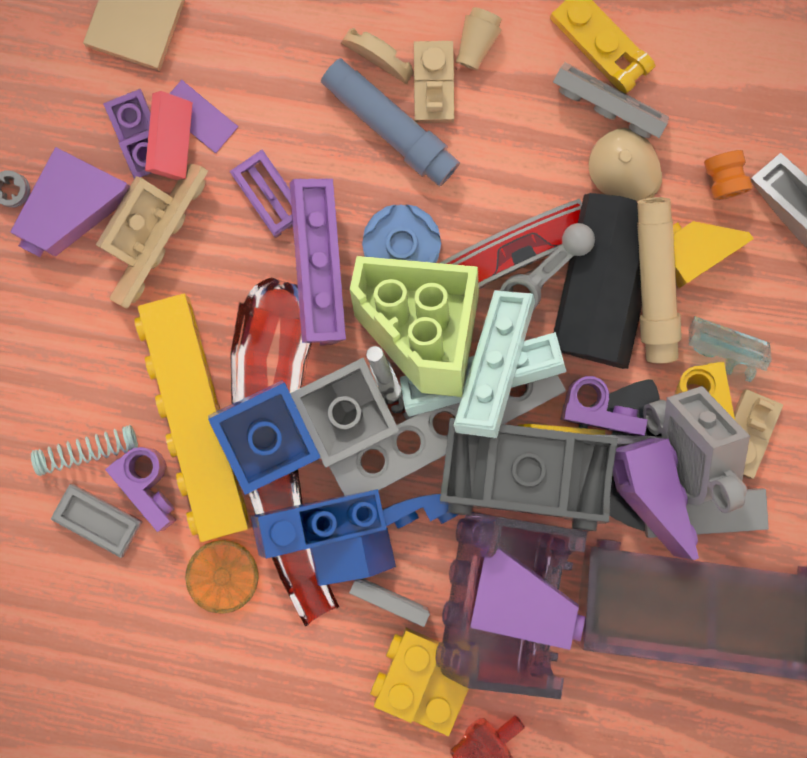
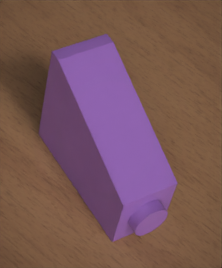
[10,147,130,257]
[470,543,585,650]

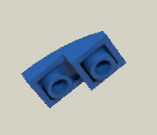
[383,494,458,529]

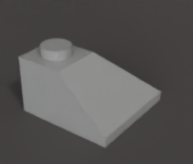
[290,357,400,468]

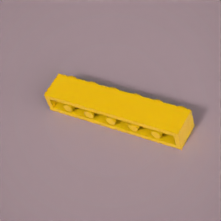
[134,293,252,542]

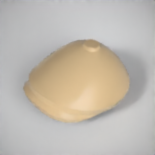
[589,128,662,201]

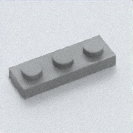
[553,62,669,138]

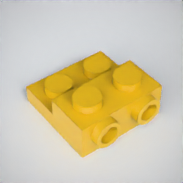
[370,627,480,737]

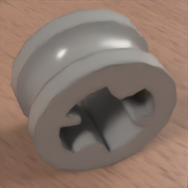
[0,170,30,208]

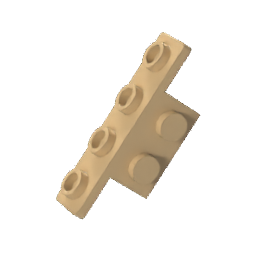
[96,163,208,309]

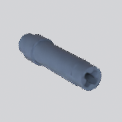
[321,58,460,187]

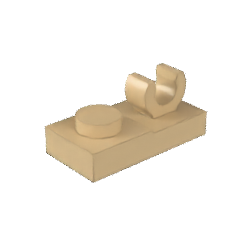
[414,41,454,123]
[734,389,783,479]

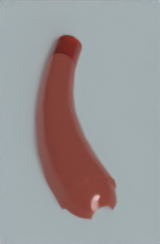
[230,277,339,626]

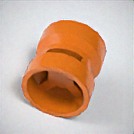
[704,150,753,200]

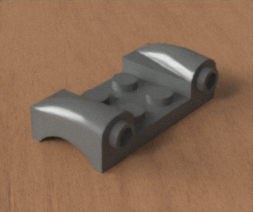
[440,418,618,531]

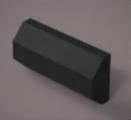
[553,193,642,369]

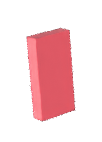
[145,91,193,181]

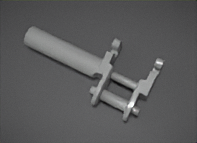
[366,346,405,413]

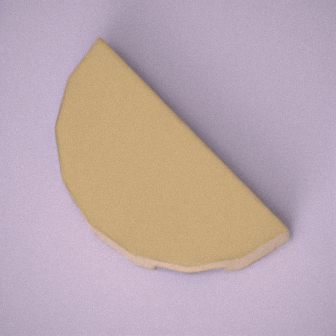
[341,28,414,84]

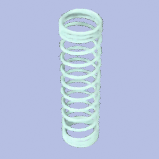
[31,425,138,476]

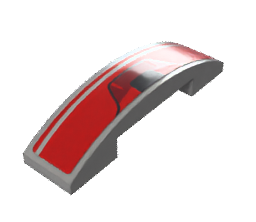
[440,199,582,289]

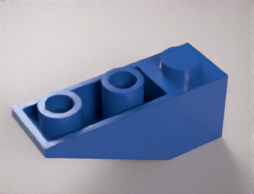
[250,489,387,559]

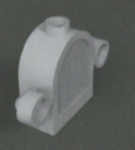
[643,386,750,513]

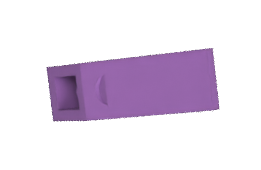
[613,438,699,560]

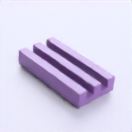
[230,149,293,238]

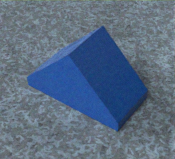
[310,528,396,586]

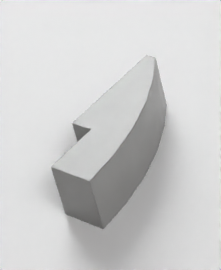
[751,153,807,248]

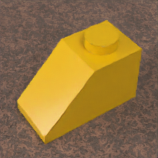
[673,221,754,288]

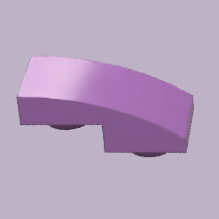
[103,88,151,179]

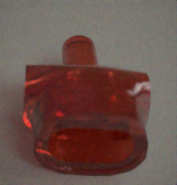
[449,715,525,758]

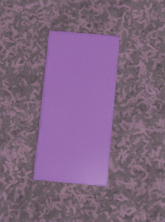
[170,80,238,153]

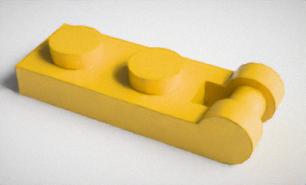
[550,0,656,94]

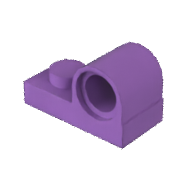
[560,376,648,436]
[105,447,176,532]

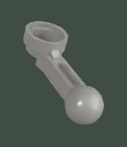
[500,223,595,310]

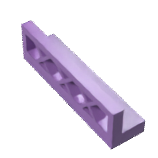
[290,179,346,346]

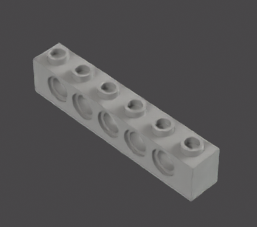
[329,375,566,496]

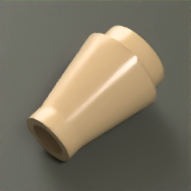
[456,7,502,70]

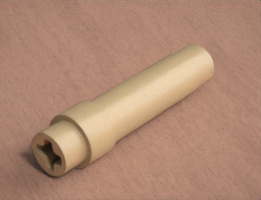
[637,197,682,363]

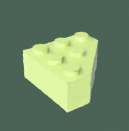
[350,256,479,397]

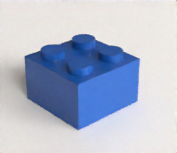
[208,380,321,495]

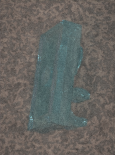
[688,316,772,382]

